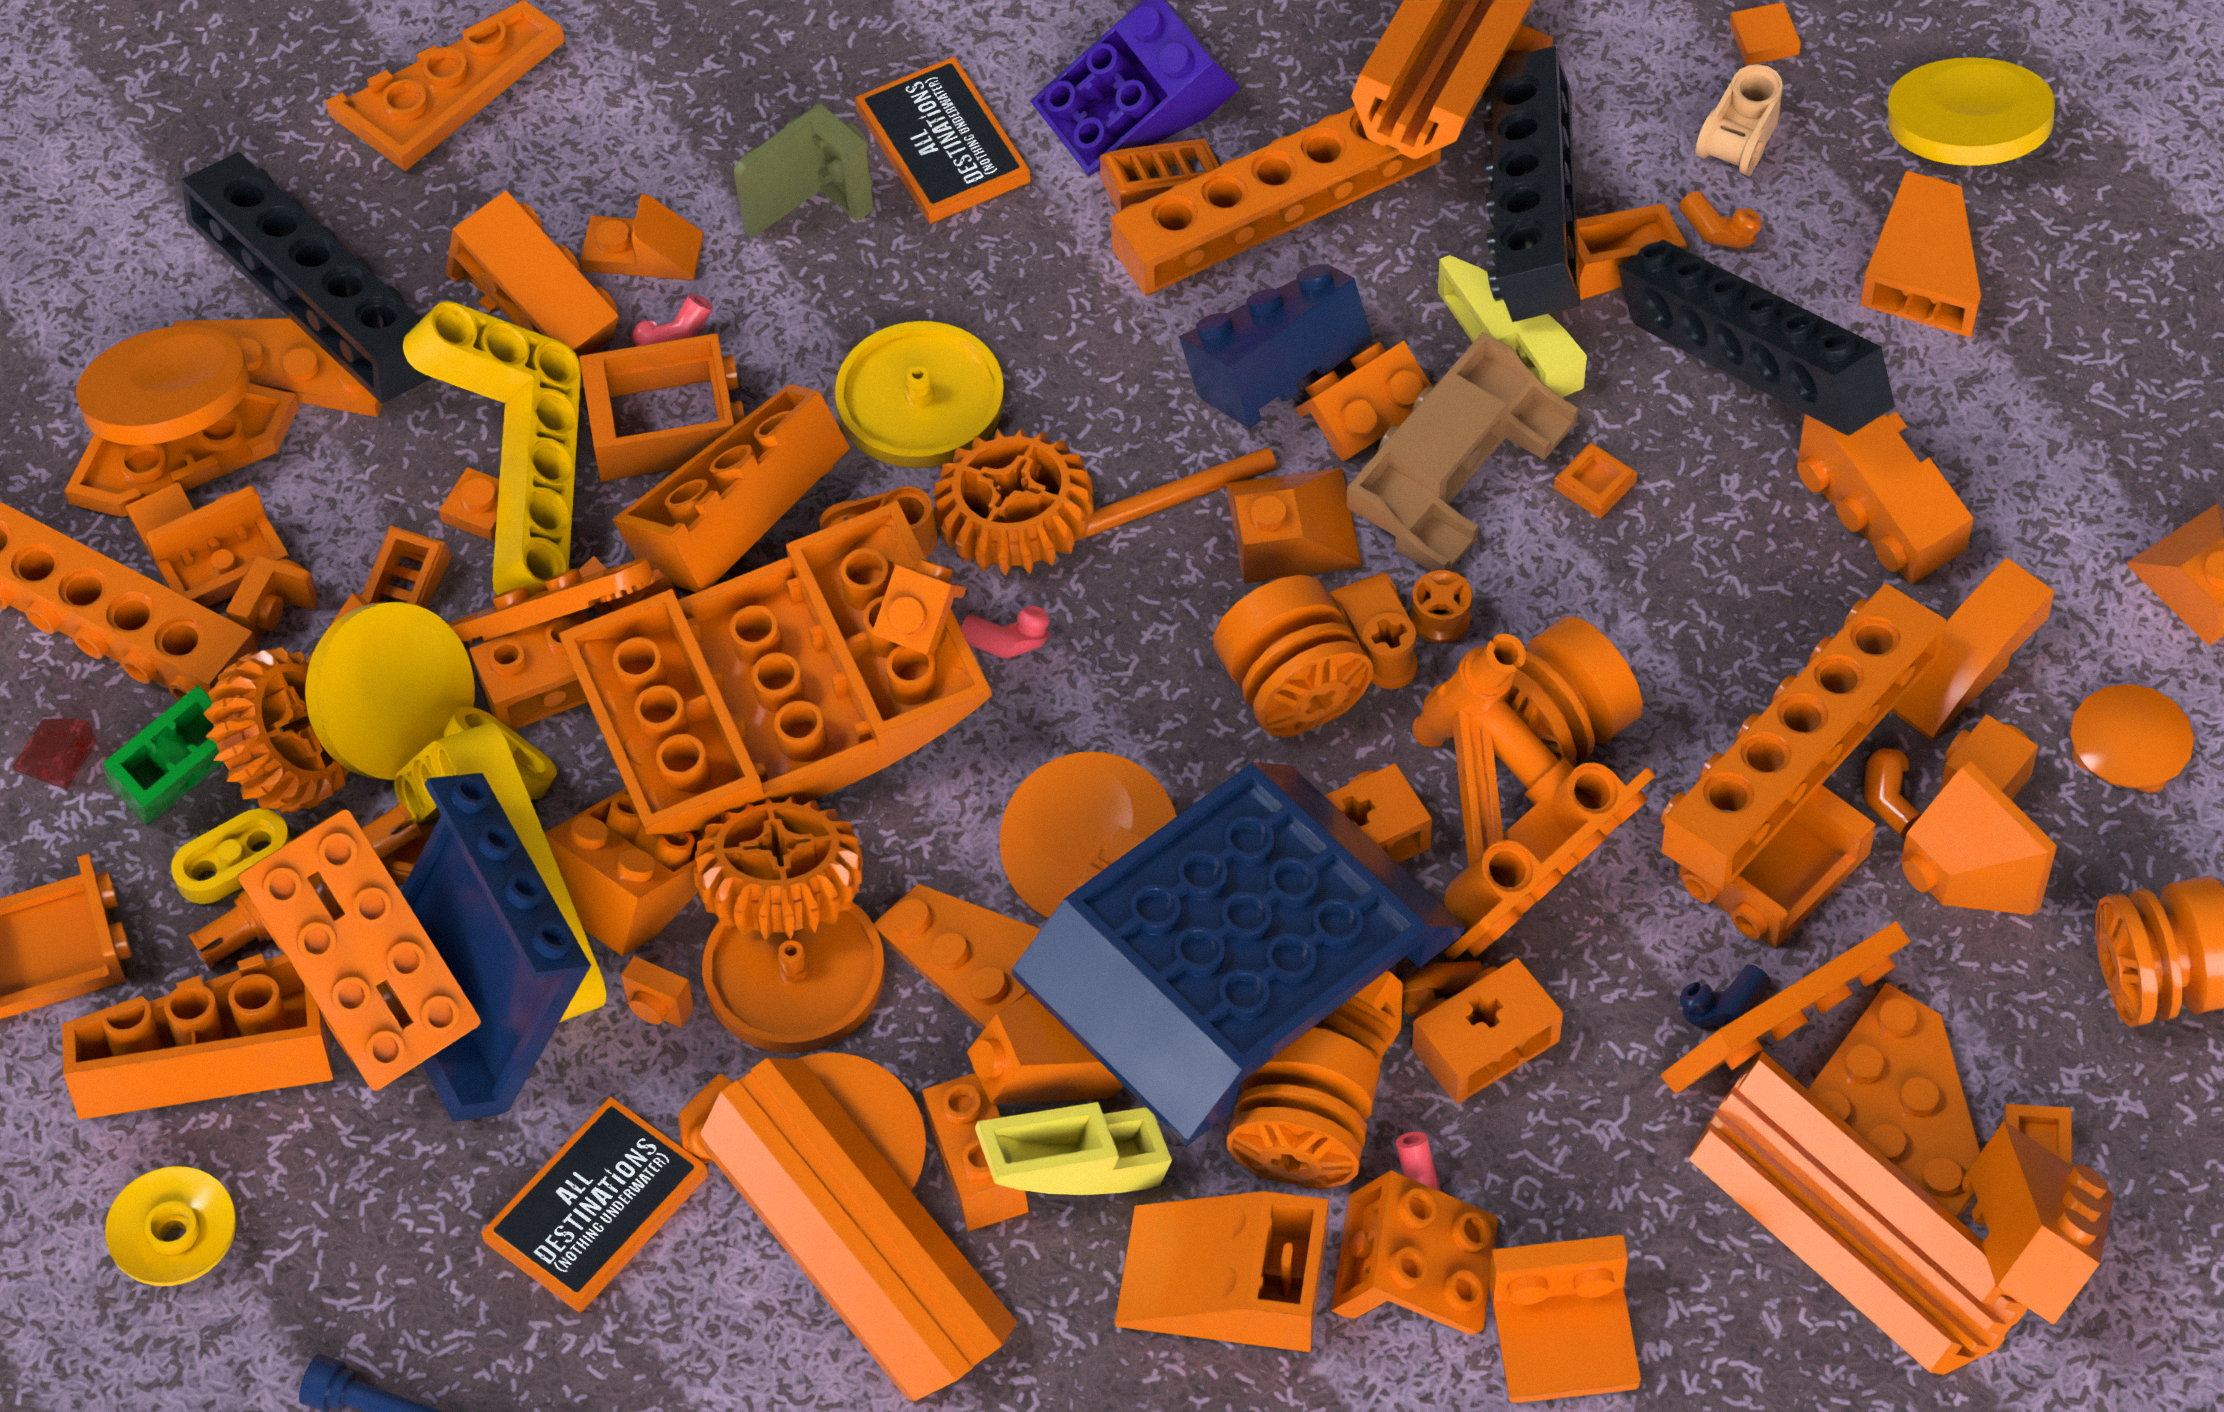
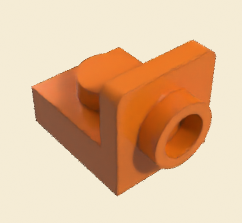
[226,555,318,644]

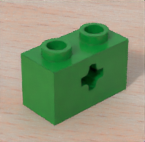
[103,685,224,826]

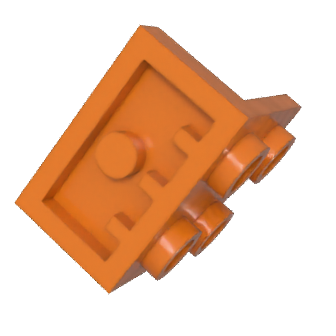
[1331,1170,1498,1335]
[1489,1235,1641,1403]

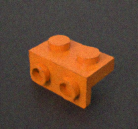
[1295,340,1433,461]
[145,486,290,608]

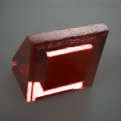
[12,719,97,790]

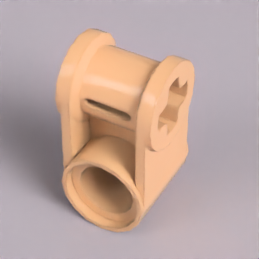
[1695,64,1783,176]

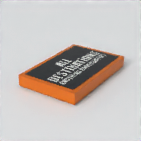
[855,56,1031,224]
[481,1096,709,1313]

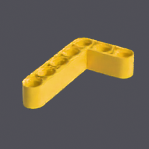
[403,301,581,595]
[394,722,606,1023]

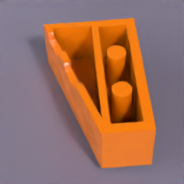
[445,190,619,362]
[1797,411,1974,585]

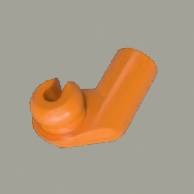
[1401,961,1482,1016]

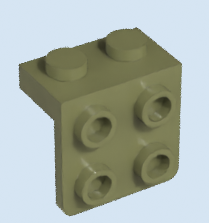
[734,103,874,238]

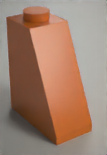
[1860,170,1981,338]
[967,993,1124,1104]

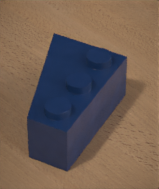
[1179,264,1373,429]

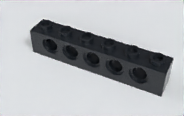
[1483,46,1581,322]
[181,152,433,404]
[1617,239,1895,436]

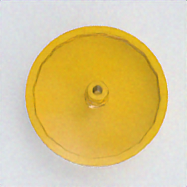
[1887,57,2055,166]
[835,321,1004,468]
[305,602,475,780]

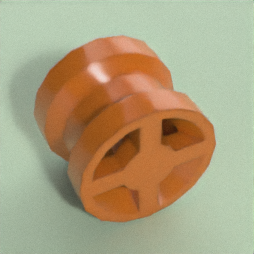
[1411,570,1473,644]

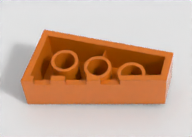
[612,384,850,592]
[62,953,333,1120]

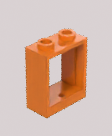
[579,333,745,482]

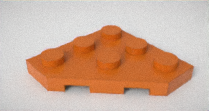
[64,383,299,518]
[1808,983,1980,1219]

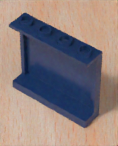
[401,773,591,1122]

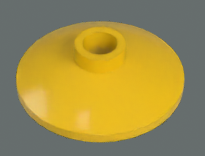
[105,1166,236,1286]

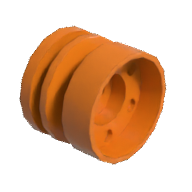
[1213,575,1373,738]
[1503,615,1643,766]
[2095,875,2224,1028]
[1227,1027,1380,1189]

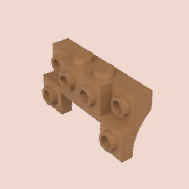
[1347,332,1579,571]

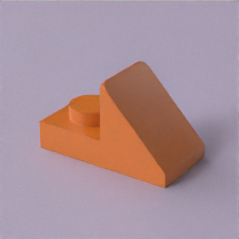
[580,193,704,281]

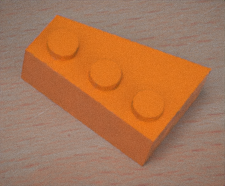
[1961,1121,2115,1325]

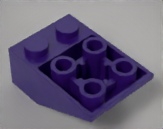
[1030,0,1241,176]

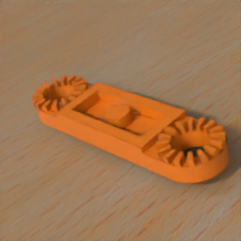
[447,558,656,647]

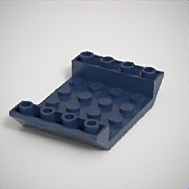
[1011,762,1466,1147]

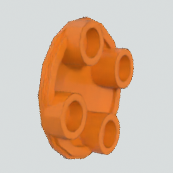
[2070,684,2194,793]

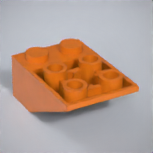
[544,788,706,957]
[1115,1191,1329,1353]

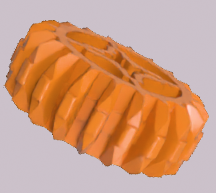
[933,426,1094,577]
[204,647,351,814]
[694,795,863,940]

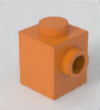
[1939,714,2039,800]

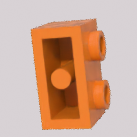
[469,609,589,730]

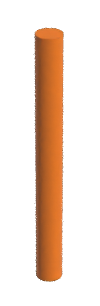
[1074,447,1277,541]

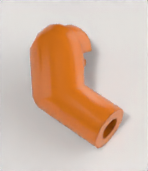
[1679,191,1762,249]
[1863,748,1922,838]
[678,1074,732,1163]

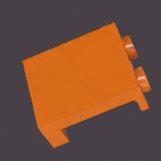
[1679,770,1876,949]
[0,853,132,1019]

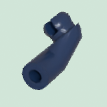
[1680,964,1771,1028]

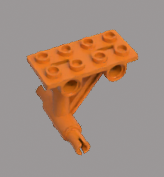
[1412,633,1656,962]
[188,802,481,1091]

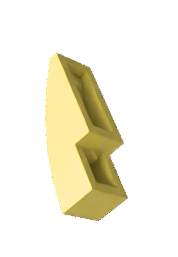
[1438,255,1587,398]
[975,1102,1172,1195]

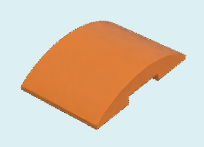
[558,500,992,834]

